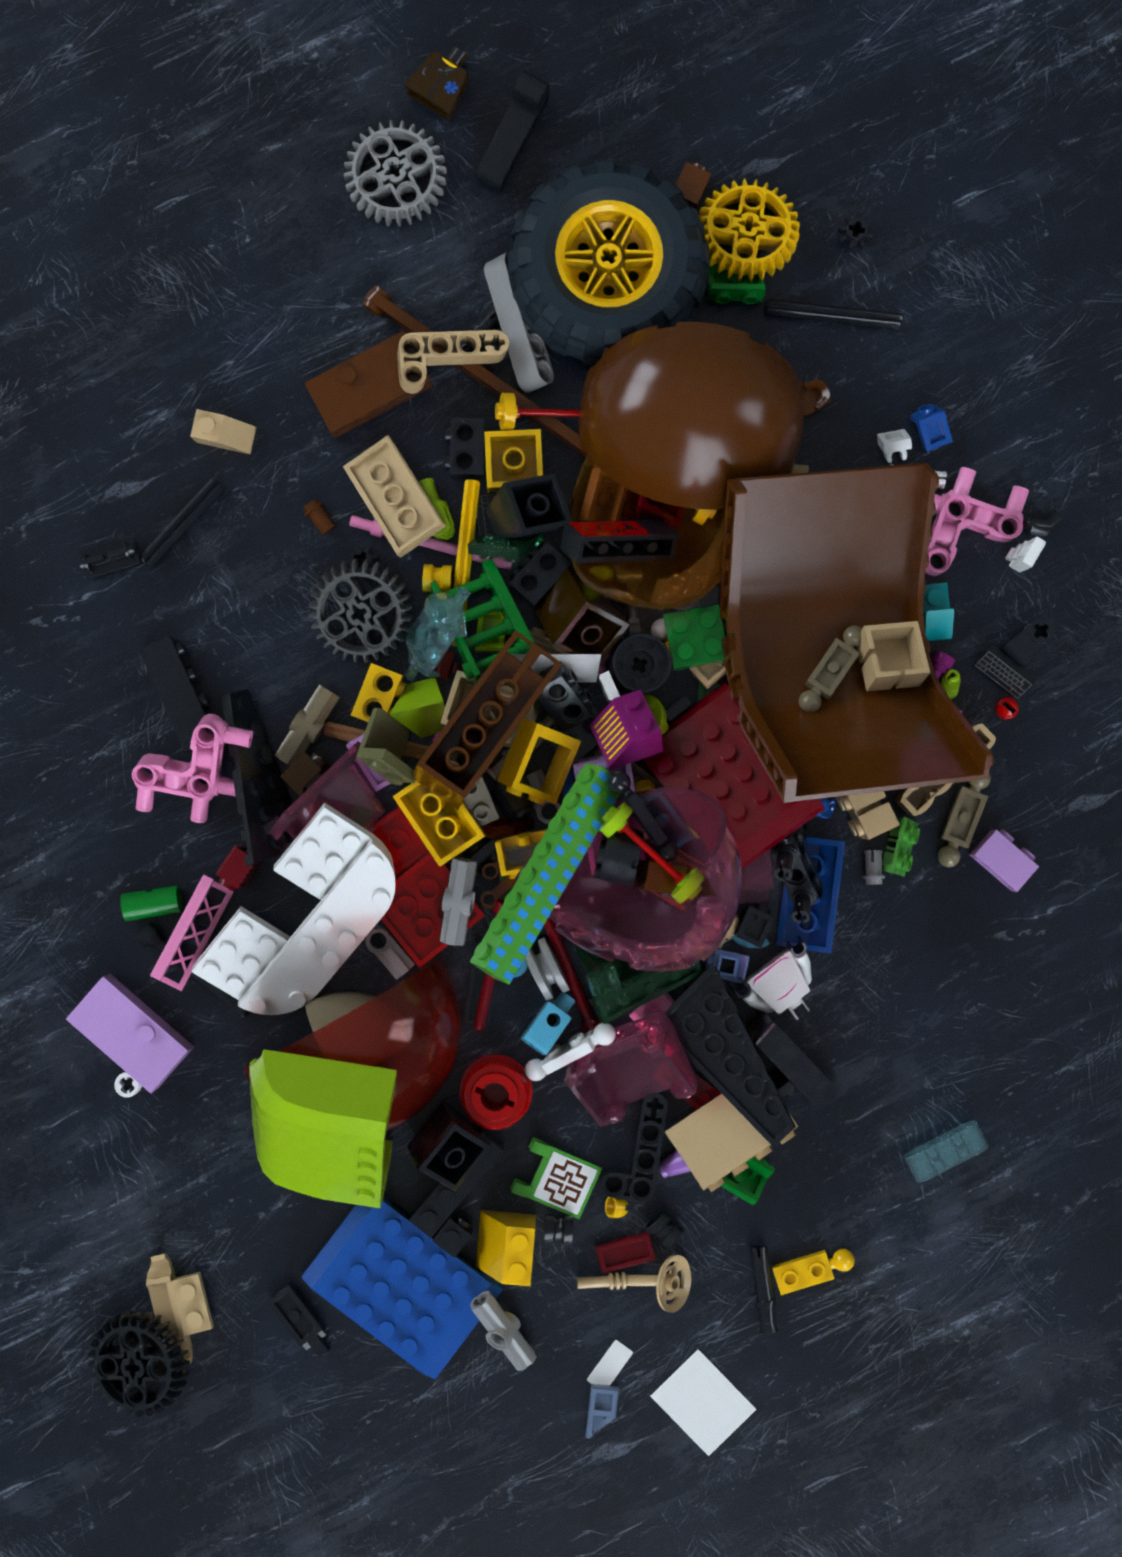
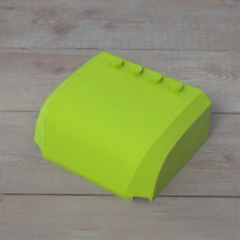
[249,1049,397,1208]

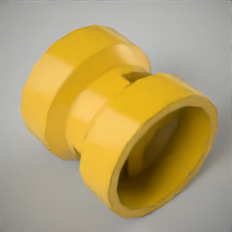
[422,564,452,593]

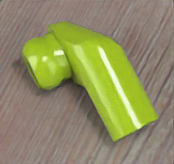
[941,669,960,700]

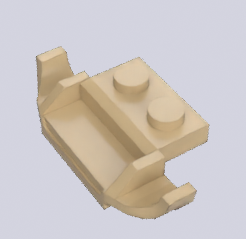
[146,1253,214,1364]

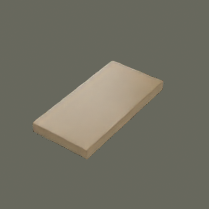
[343,435,446,558]

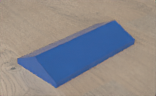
[776,837,845,954]

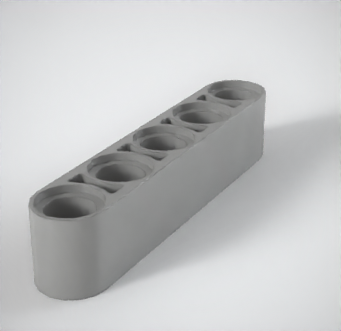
[484,252,554,393]

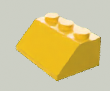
[392,781,486,867]

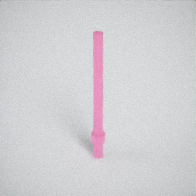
[349,515,513,571]

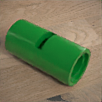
[121,885,183,921]

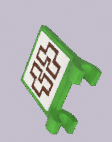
[510,1137,602,1219]

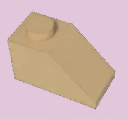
[190,409,257,455]

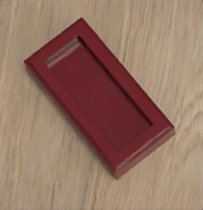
[595,1231,656,1274]

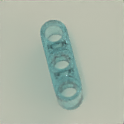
[904,1120,989,1183]

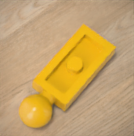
[772,1249,855,1295]

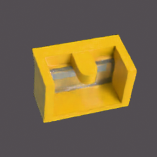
[495,829,547,879]

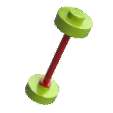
[599,802,705,904]

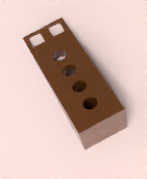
[411,630,562,811]

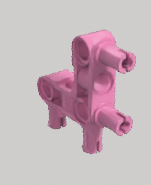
[925,467,1029,576]
[132,714,253,823]

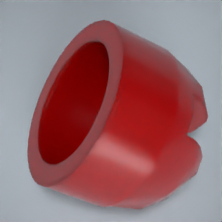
[995,697,1019,720]

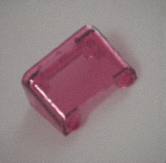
[564,1011,698,1127]

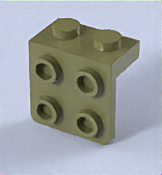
[356,708,416,785]

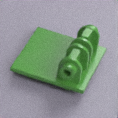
[882,817,920,877]

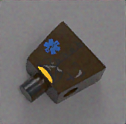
[405,47,469,122]

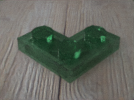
[468,532,543,562]

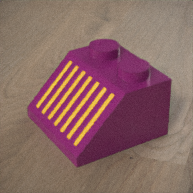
[590,689,663,770]

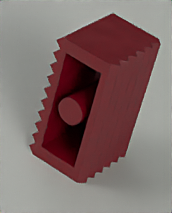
[215,845,265,891]

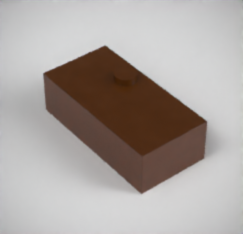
[304,330,432,439]

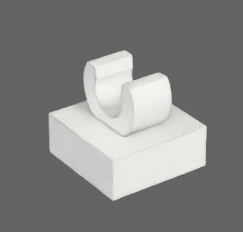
[877,429,912,463]

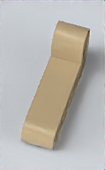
[397,330,509,394]

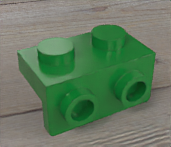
[707,265,765,304]
[721,1156,775,1205]

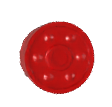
[459,1054,533,1130]

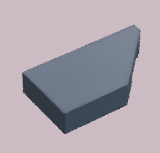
[585,1384,619,1438]

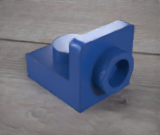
[910,404,953,452]

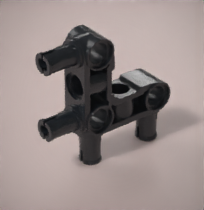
[771,820,822,923]

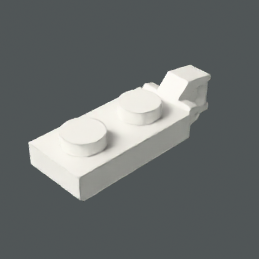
[1005,537,1046,573]

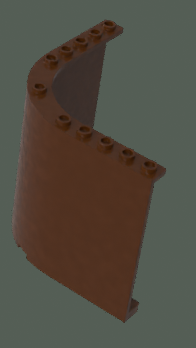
[720,462,994,803]

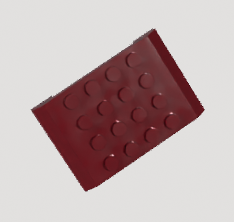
[642,682,825,877]

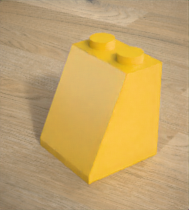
[476,1210,536,1286]

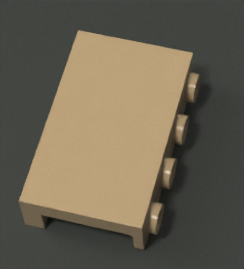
[665,1094,798,1192]

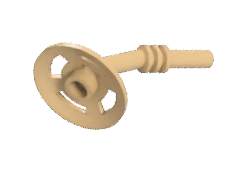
[576,1255,691,1313]

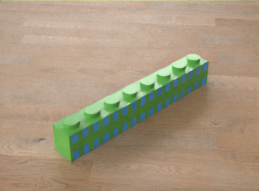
[470,763,620,985]

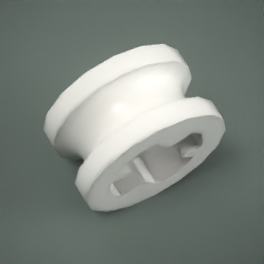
[115,1072,142,1097]

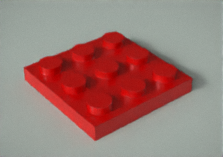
[381,852,485,968]

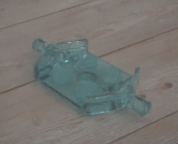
[404,587,470,681]

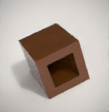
[676,162,711,210]

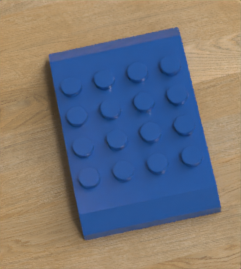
[301,1196,503,1379]

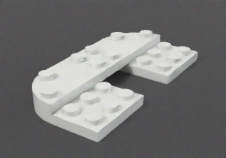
[191,803,395,1015]

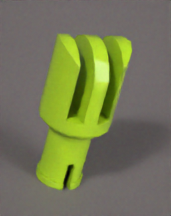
[419,478,455,541]

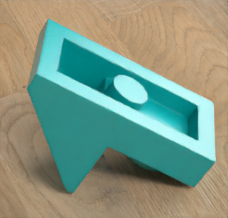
[923,583,954,641]

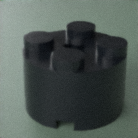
[593,828,645,887]

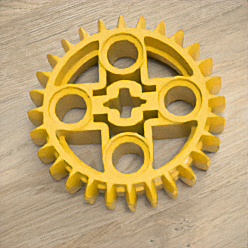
[699,179,800,282]

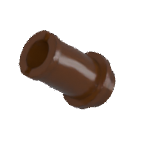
[303,499,337,536]

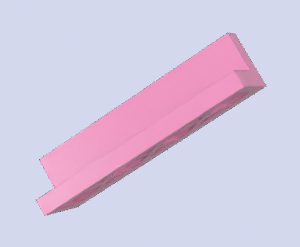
[150,874,234,991]

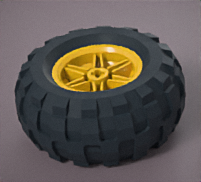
[508,159,710,365]

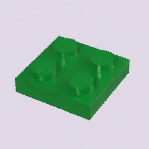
[663,604,725,671]

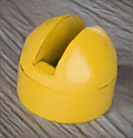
[605,1196,628,1218]

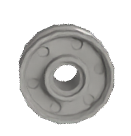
[525,937,570,1001]

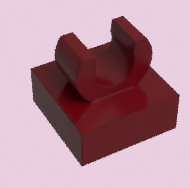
[429,649,463,680]

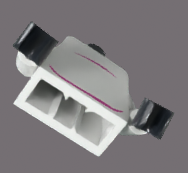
[730,936,812,1020]

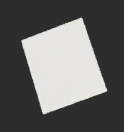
[651,1350,756,1456]

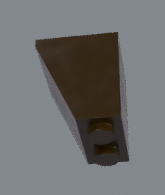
[535,568,630,663]

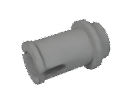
[863,850,885,885]

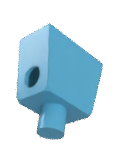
[520,992,575,1055]

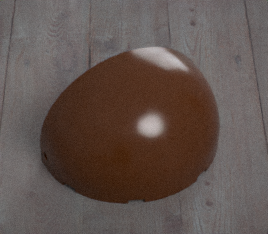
[579,322,804,510]

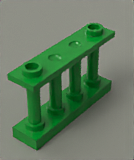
[428,558,535,684]

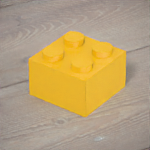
[484,429,543,493]

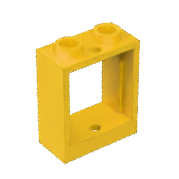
[497,718,581,805]

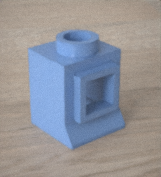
[705,947,750,983]

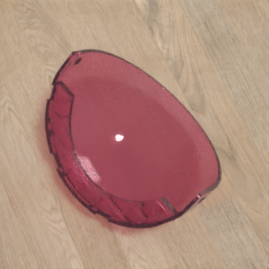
[515,788,743,972]

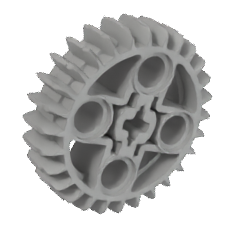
[344,120,447,227]

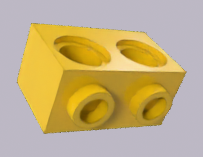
[351,663,407,722]

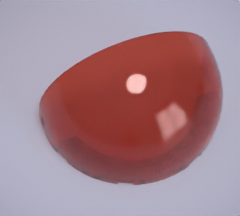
[242,957,462,1131]

